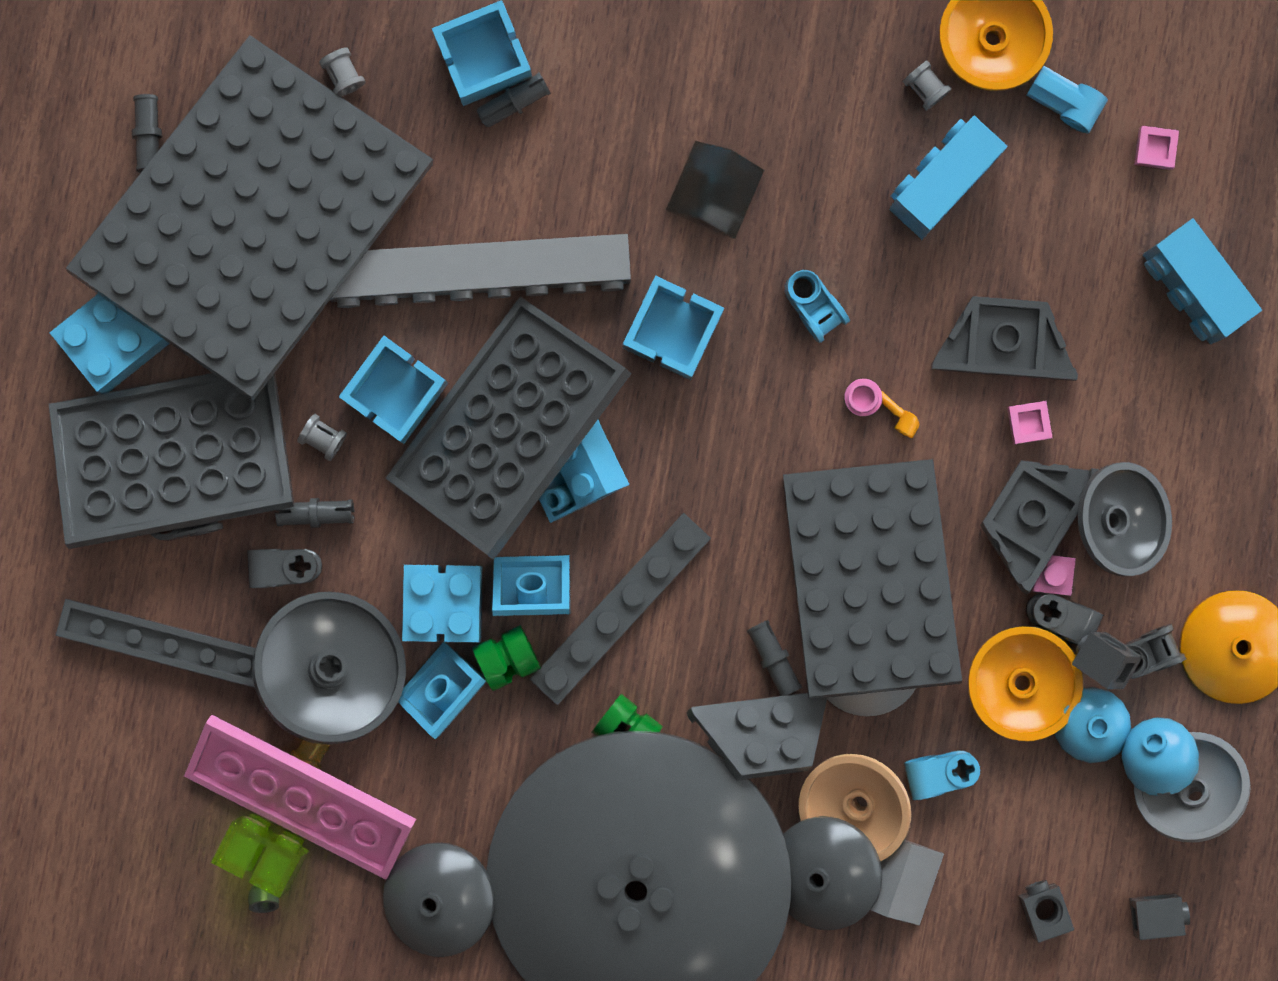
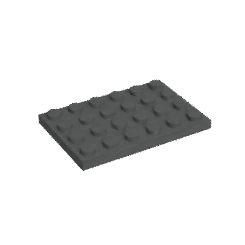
[386,297,632,559]
[49,373,295,549]
[783,459,962,699]

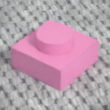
[1134,126,1179,170]
[1007,401,1052,445]
[1032,555,1076,596]

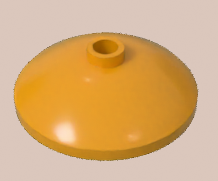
[939,0,1053,91]
[1179,591,1278,704]
[968,626,1083,741]

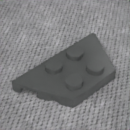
[931,296,1078,381]
[980,460,1099,595]
[687,693,827,780]

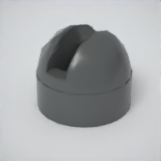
[248,882,279,913]

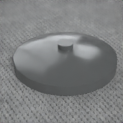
[252,592,406,745]

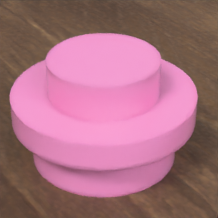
[845,379,882,417]

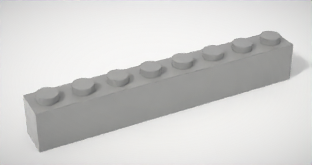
[330,234,631,308]

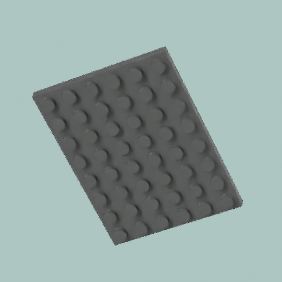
[66,35,433,401]

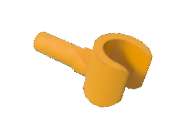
[881,391,919,438]

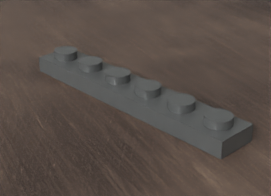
[530,513,711,705]
[55,599,255,688]

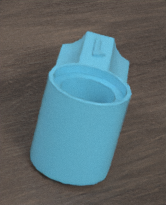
[1026,66,1108,134]

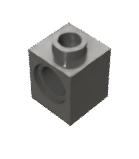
[1072,632,1142,689]
[1018,880,1074,943]
[1129,893,1190,940]

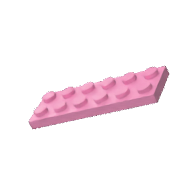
[184,715,416,880]

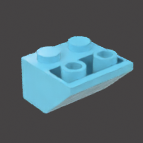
[539,420,630,523]

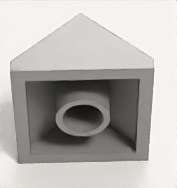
[871,840,944,926]

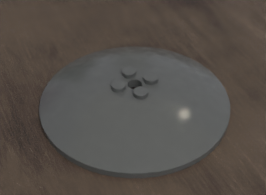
[487,731,792,981]

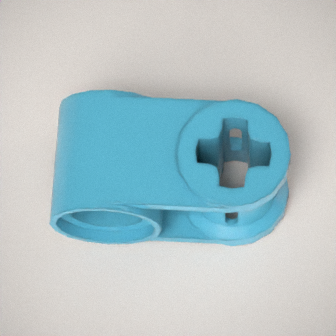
[785,270,850,343]
[904,750,980,800]

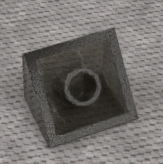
[666,141,764,239]

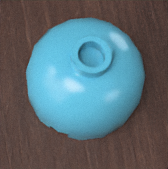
[1055,687,1131,763]
[1122,717,1199,796]

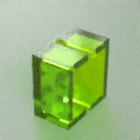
[211,813,310,898]

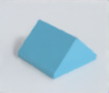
[492,555,571,616]
[398,642,487,739]

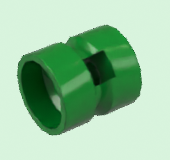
[472,625,541,692]
[591,694,663,736]

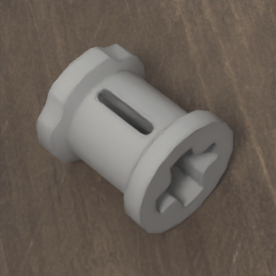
[319,48,366,97]
[902,61,952,111]
[297,414,347,461]

